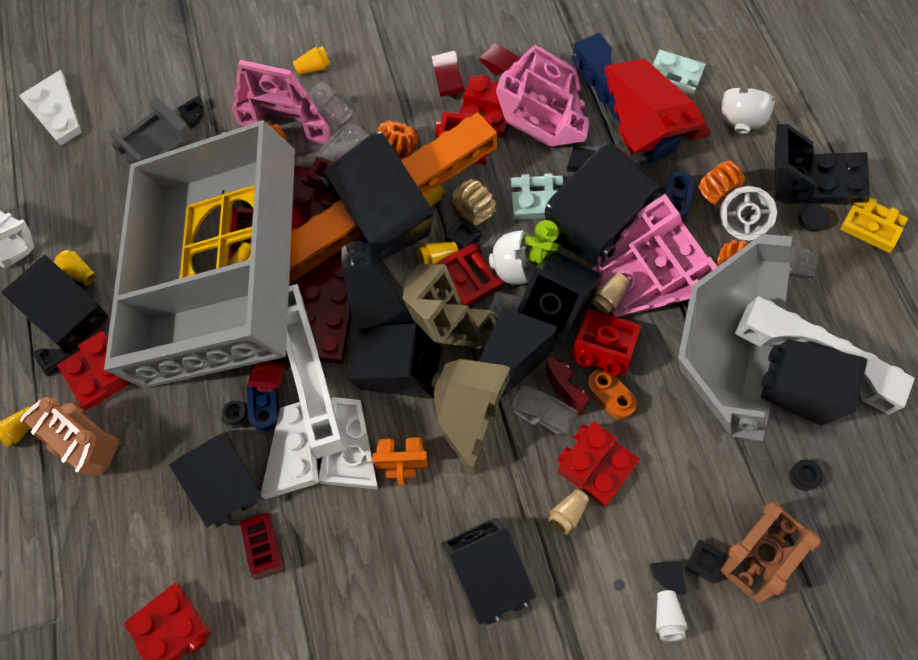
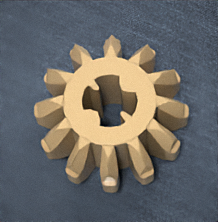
[452,179,496,225]

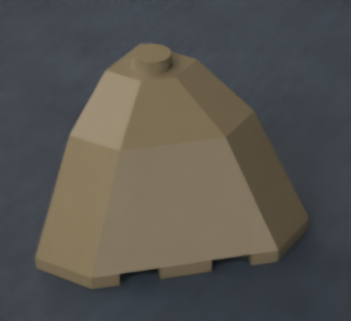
[403,264,496,349]
[431,359,510,475]

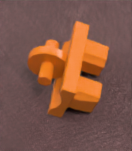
[373,437,428,487]

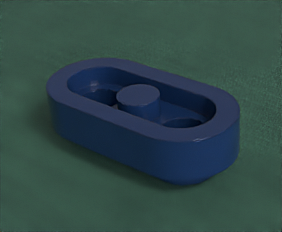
[665,171,694,219]
[247,385,279,431]

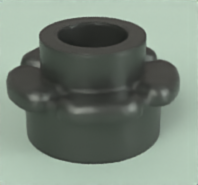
[222,401,249,428]

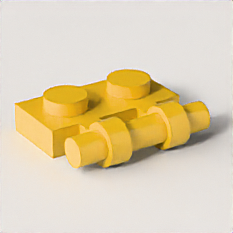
[840,197,908,253]

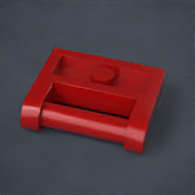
[436,243,505,306]

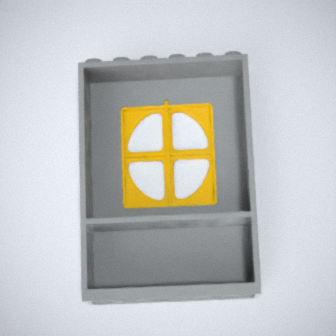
[104,120,295,388]

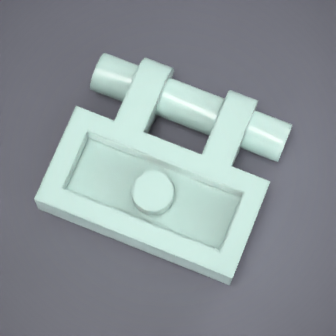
[653,49,706,97]
[511,173,563,220]

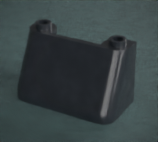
[319,131,433,260]
[545,142,664,268]

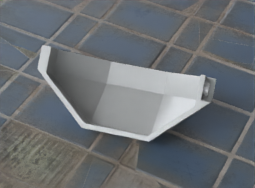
[678,234,792,441]

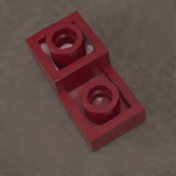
[479,44,521,76]
[432,51,464,97]
[248,355,291,392]
[545,356,590,416]

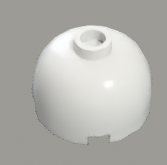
[722,88,775,134]
[720,186,777,241]
[489,230,535,285]

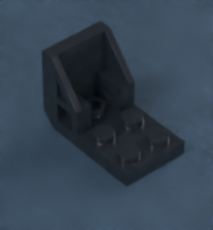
[774,124,870,204]

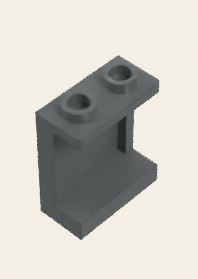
[109,96,194,165]

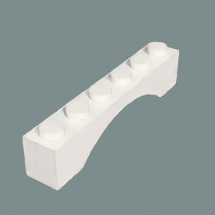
[286,284,345,459]
[735,296,915,415]

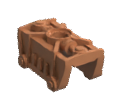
[20,397,119,476]
[720,501,821,603]

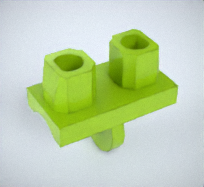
[524,220,562,264]

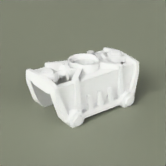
[0,211,34,268]

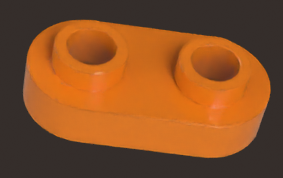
[587,369,637,420]

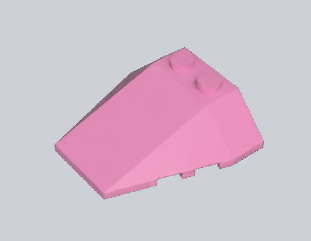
[496,45,589,146]
[232,60,332,145]
[592,194,717,318]

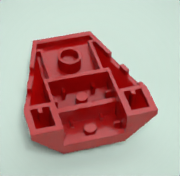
[604,58,711,155]

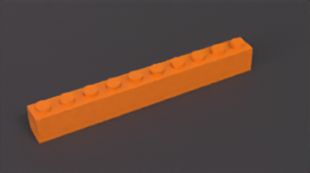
[289,112,497,285]

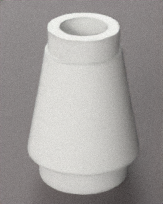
[656,591,688,641]

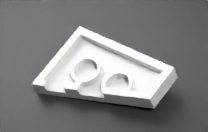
[19,70,82,146]
[318,397,378,489]
[260,402,319,499]

